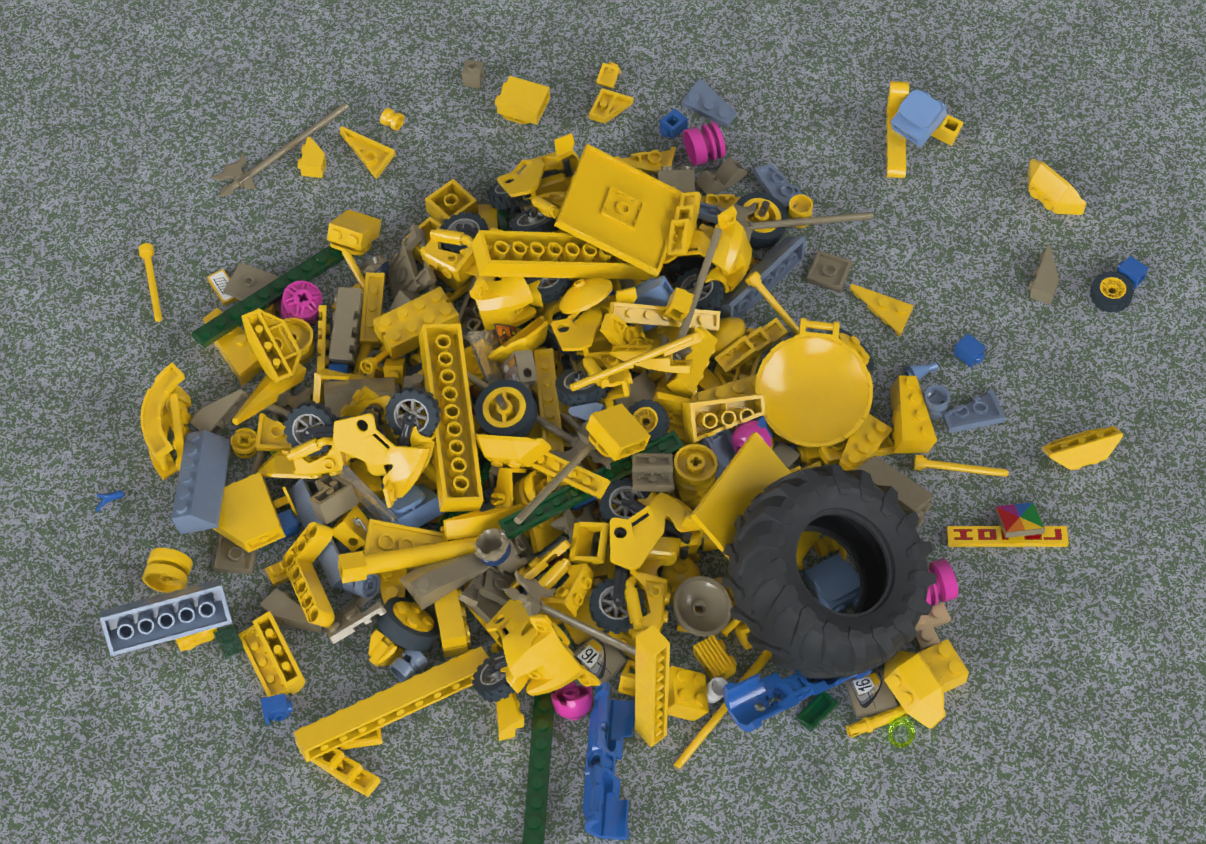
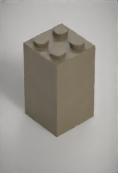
[324,377,401,417]
[856,455,933,528]

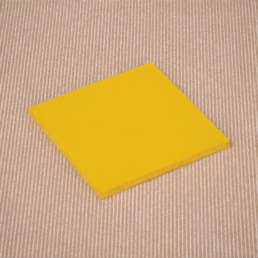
[554,144,684,277]
[690,432,821,566]

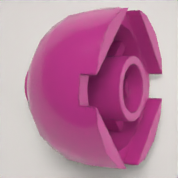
[731,420,772,453]
[551,682,593,721]

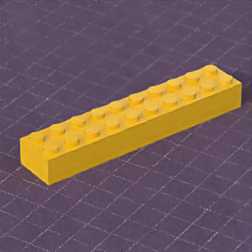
[471,230,663,280]
[419,324,483,512]

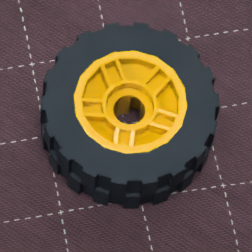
[1090,271,1134,313]
[628,399,670,444]

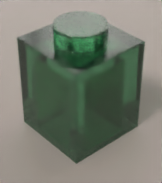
[214,624,244,659]

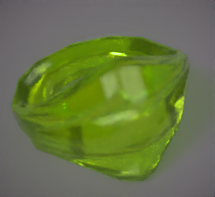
[887,716,915,748]

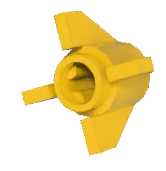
[368,629,404,667]

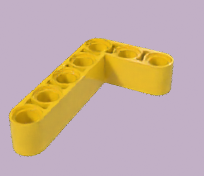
[886,81,909,178]
[283,522,335,628]

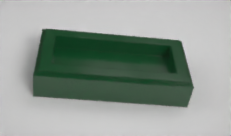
[795,691,839,732]

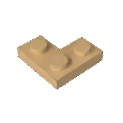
[914,602,951,651]

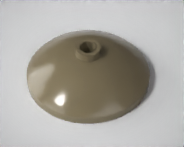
[672,576,732,637]

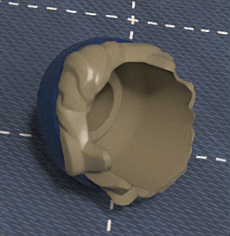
[358,254,389,283]
[474,528,511,566]

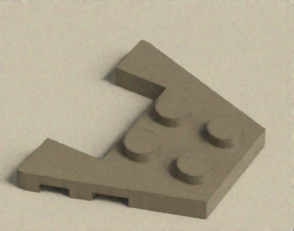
[387,224,437,300]
[458,566,524,607]
[323,595,387,644]

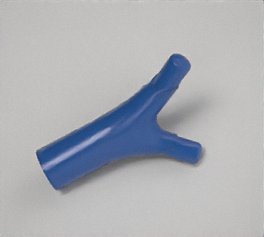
[95,490,124,512]

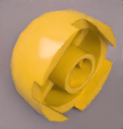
[660,557,701,590]

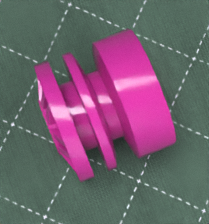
[683,121,726,166]
[280,281,323,326]
[926,558,958,606]

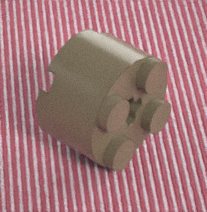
[496,533,534,573]

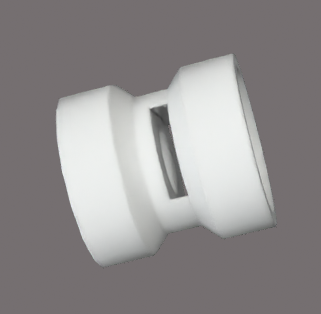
[706,677,728,703]

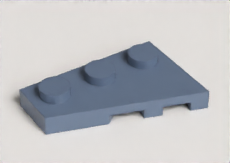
[681,78,737,128]
[753,164,812,210]
[943,389,1005,433]

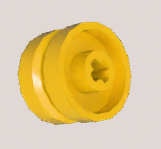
[284,318,315,365]
[673,444,718,496]
[513,470,557,507]
[142,548,193,593]

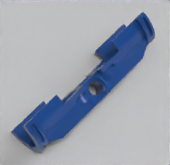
[723,670,872,732]
[583,682,635,840]

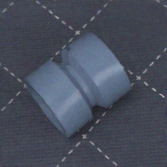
[924,385,950,420]
[342,574,381,599]
[389,649,428,682]

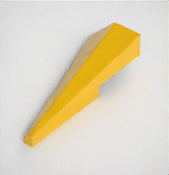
[232,363,306,425]
[491,642,524,741]

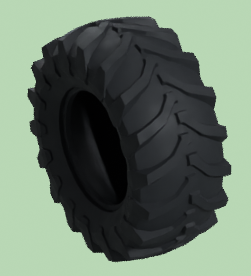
[722,464,937,679]

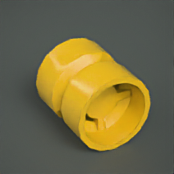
[788,194,813,228]

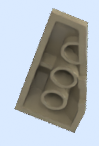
[400,553,491,610]

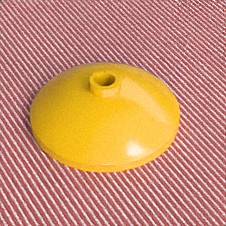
[559,278,613,314]
[707,317,746,357]

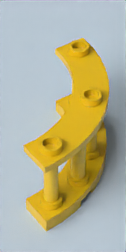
[140,362,191,481]

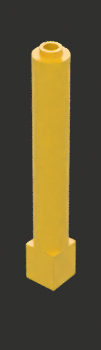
[338,536,479,583]

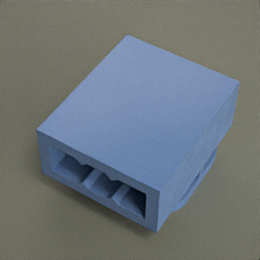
[890,89,947,148]
[634,276,674,332]
[382,483,445,528]
[804,553,861,613]

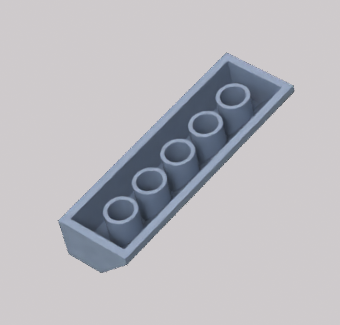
[713,236,806,319]
[171,430,231,535]
[288,478,363,589]
[100,579,232,656]

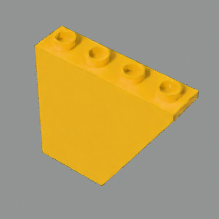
[213,472,286,553]

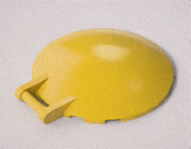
[755,318,873,448]

